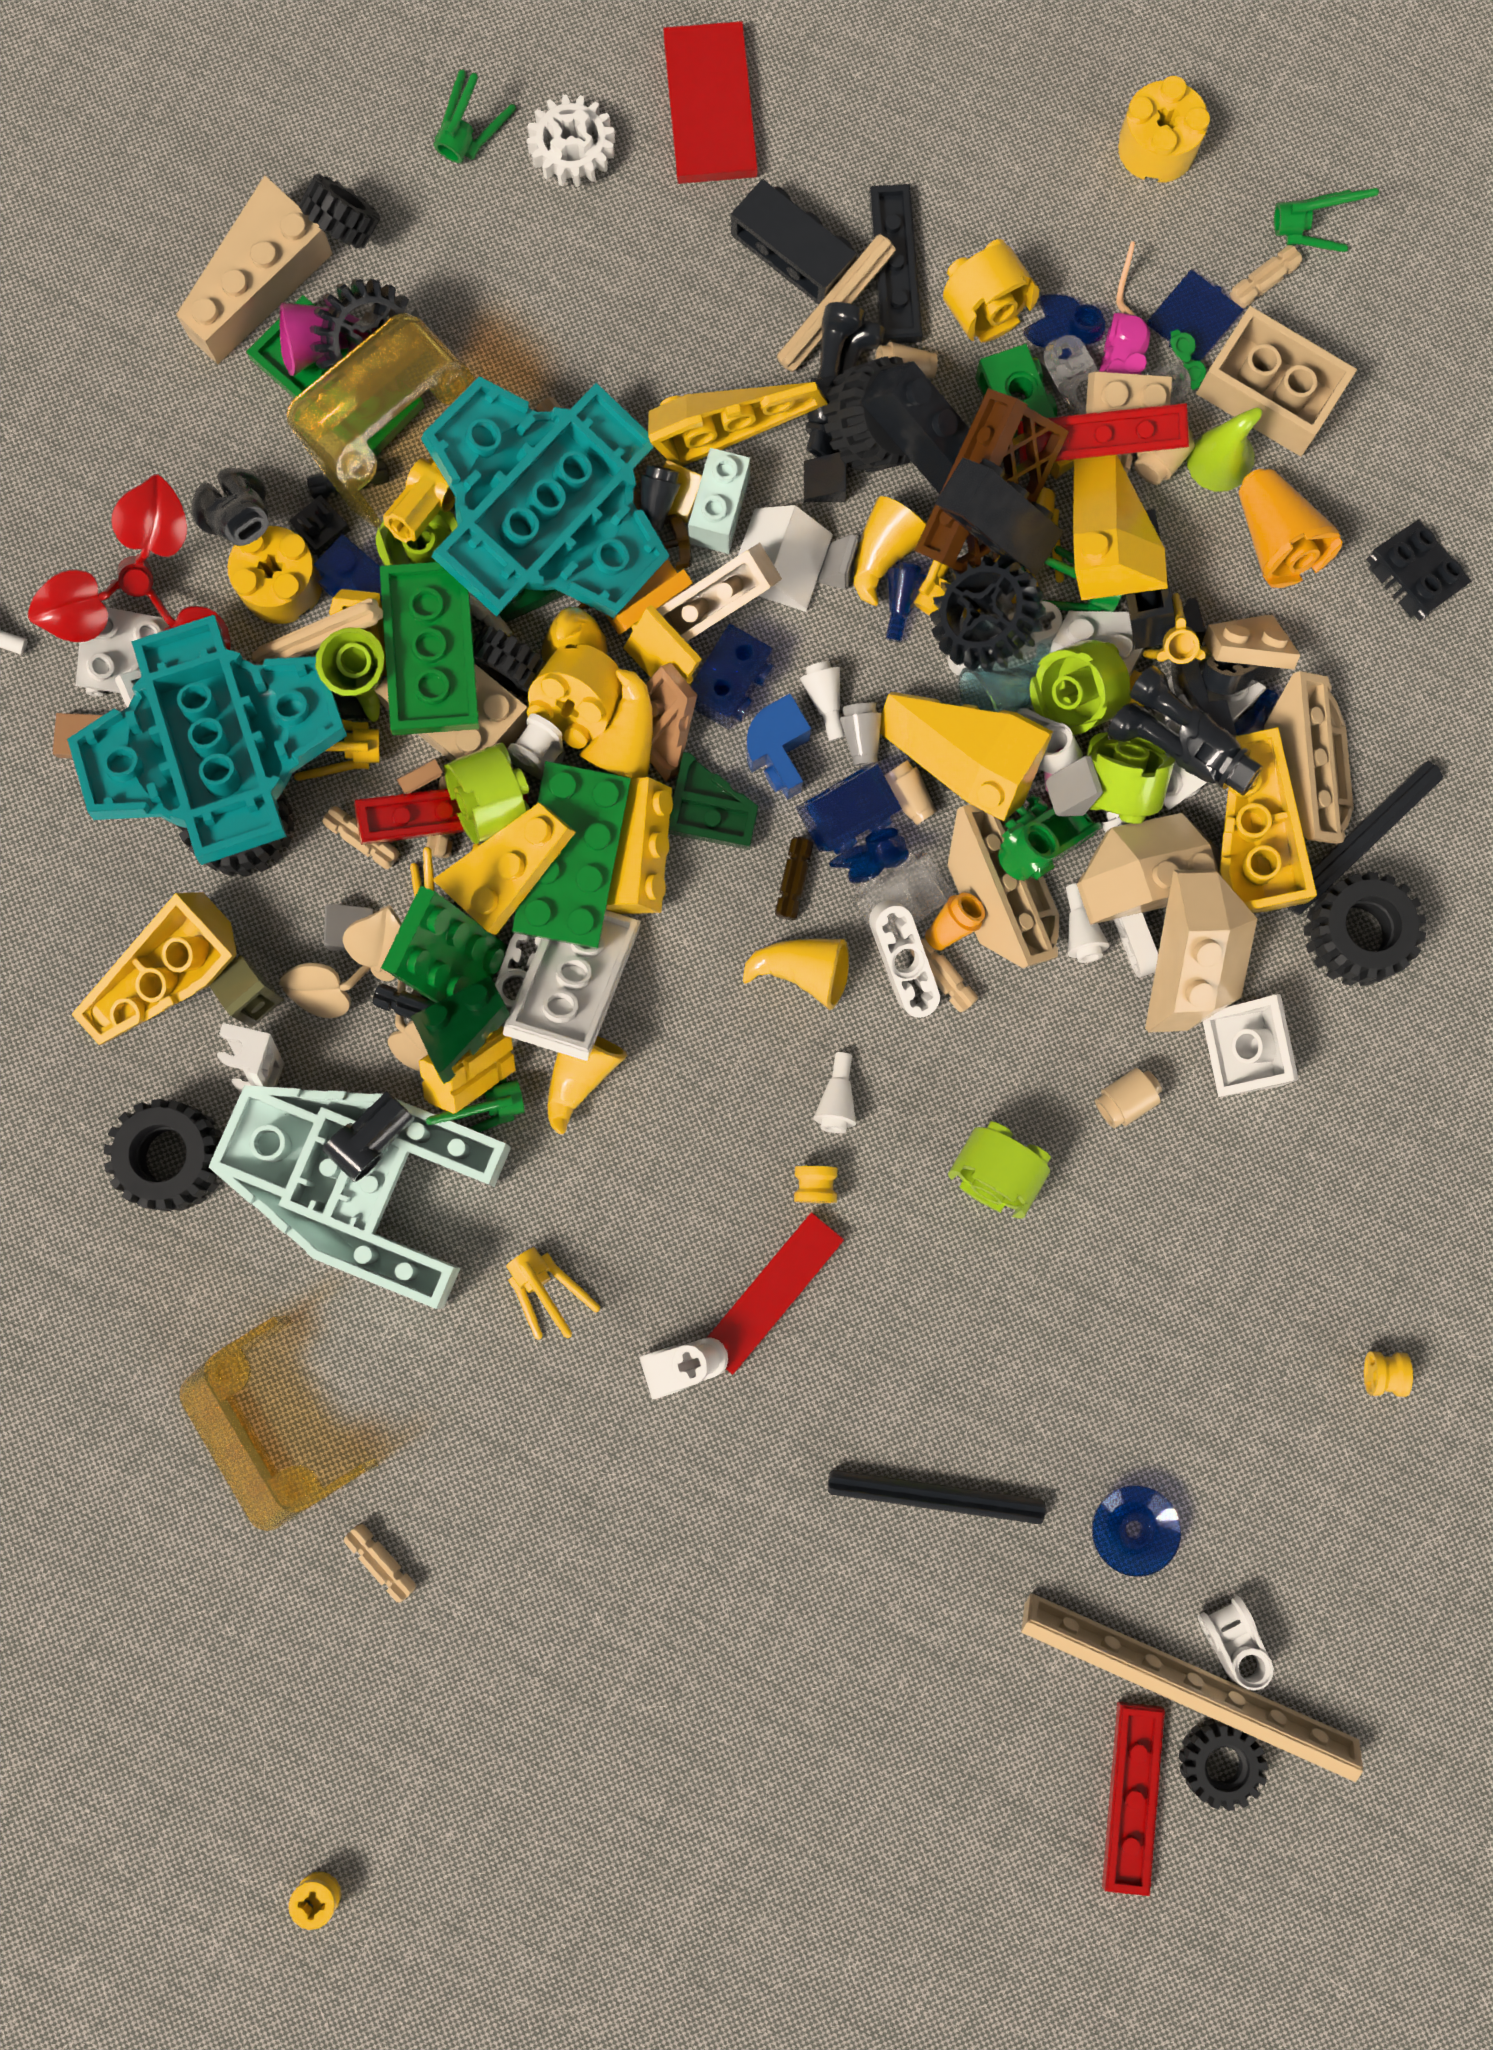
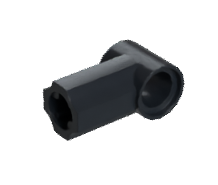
[323,1091,415,1183]

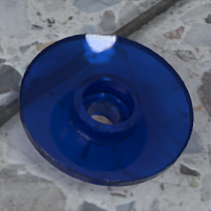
[1092,1485,1181,1577]

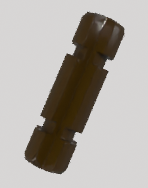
[775,837,813,920]

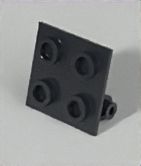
[1366,519,1472,622]

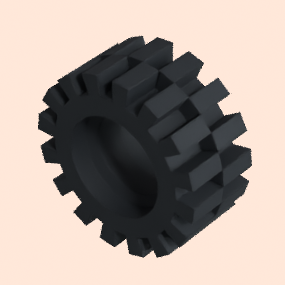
[299,174,381,249]
[473,626,546,698]
[1178,1719,1268,1811]

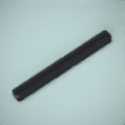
[1287,761,1443,915]
[827,1470,1046,1524]

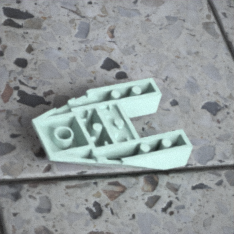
[209,1085,511,1309]

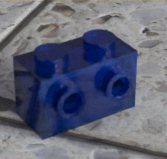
[314,534,382,603]
[690,623,775,730]
[795,764,902,855]

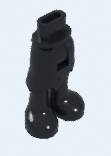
[805,302,887,457]
[191,468,269,546]
[1108,665,1263,795]

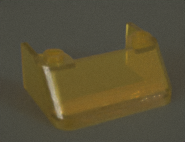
[287,313,476,528]
[179,1316,378,1531]

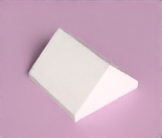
[738,505,833,612]
[1203,994,1299,1097]

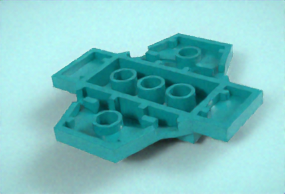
[421,376,670,618]
[67,615,347,865]

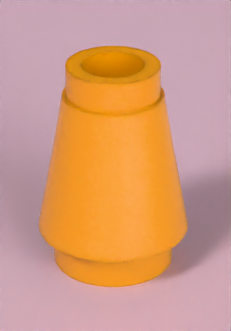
[925,892,985,951]

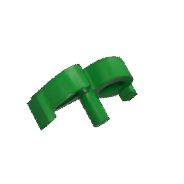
[1170,329,1206,392]
[1005,794,1048,829]

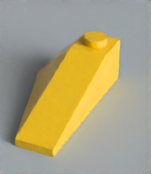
[648,382,827,466]
[1073,455,1168,600]
[880,692,1053,821]
[1219,727,1317,913]
[72,892,237,1045]

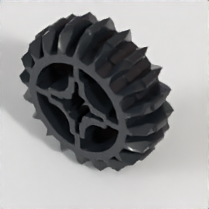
[310,278,425,398]
[930,555,1046,673]

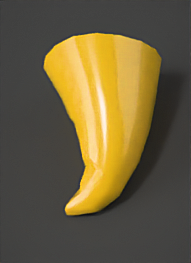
[854,496,927,606]
[541,606,608,663]
[579,669,653,778]
[743,938,849,1010]
[547,1036,628,1134]

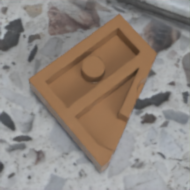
[646,663,697,781]

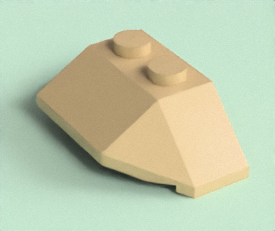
[1264,671,1354,844]
[947,804,1059,968]
[1077,813,1221,925]
[1145,869,1257,1033]

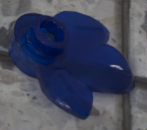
[1023,294,1106,359]
[828,828,909,884]

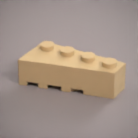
[176,175,333,364]

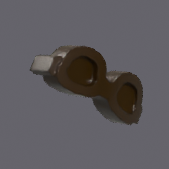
[662,514,692,570]

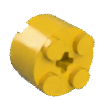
[1118,76,1210,182]
[943,239,1039,343]
[228,526,323,624]
[527,644,622,749]

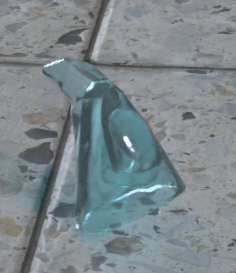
[959,643,1050,712]

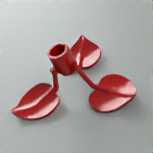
[28,474,231,650]

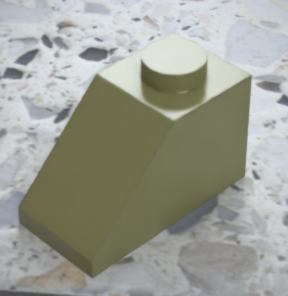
[210,955,284,1028]

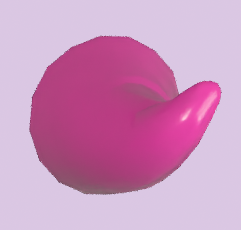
[280,302,382,376]

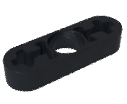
[1202,656,1280,695]

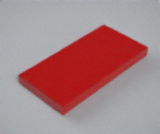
[663,21,757,184]

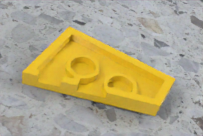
[433,803,576,935]

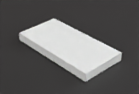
[503,910,641,1061]

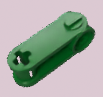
[998,808,1103,881]

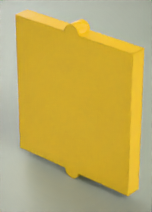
[623,605,702,684]

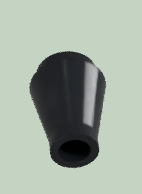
[640,464,681,530]

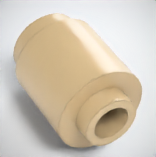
[1134,428,1195,485]
[1095,1068,1162,1128]

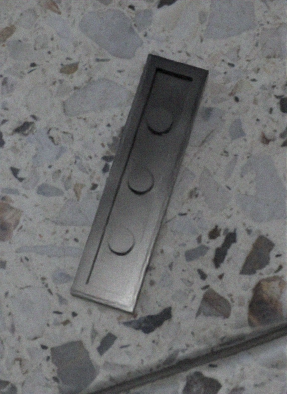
[869,184,923,345]

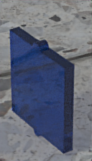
[1146,269,1244,362]

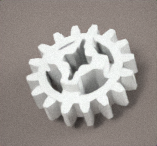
[527,95,615,187]

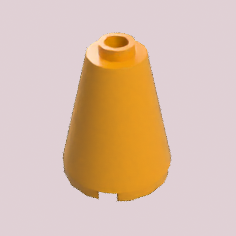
[1238,469,1343,588]

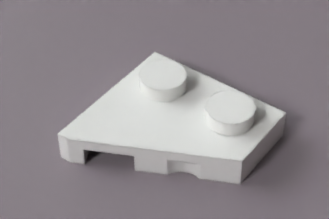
[1050,611,1145,677]

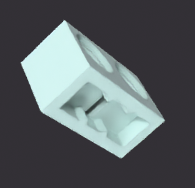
[688,448,750,554]

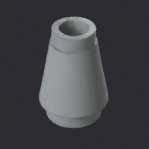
[840,703,881,766]

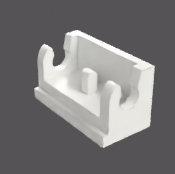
[217,1023,284,1092]

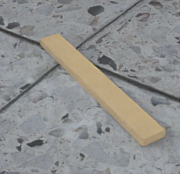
[1021,1594,1363,1782]

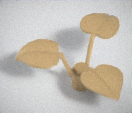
[279,905,428,1071]

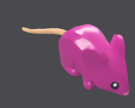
[1099,241,1150,375]

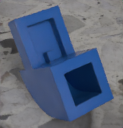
[746,693,811,800]

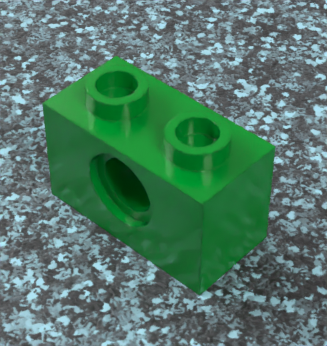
[975,344,1058,439]

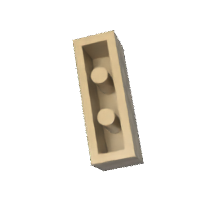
[656,542,782,642]

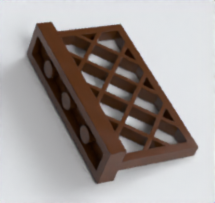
[914,388,1069,573]

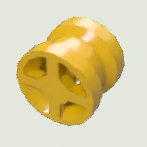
[794,1166,838,1203]
[1364,1351,1413,1397]
[289,1871,341,1930]

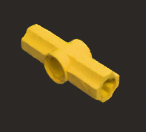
[383,457,455,543]

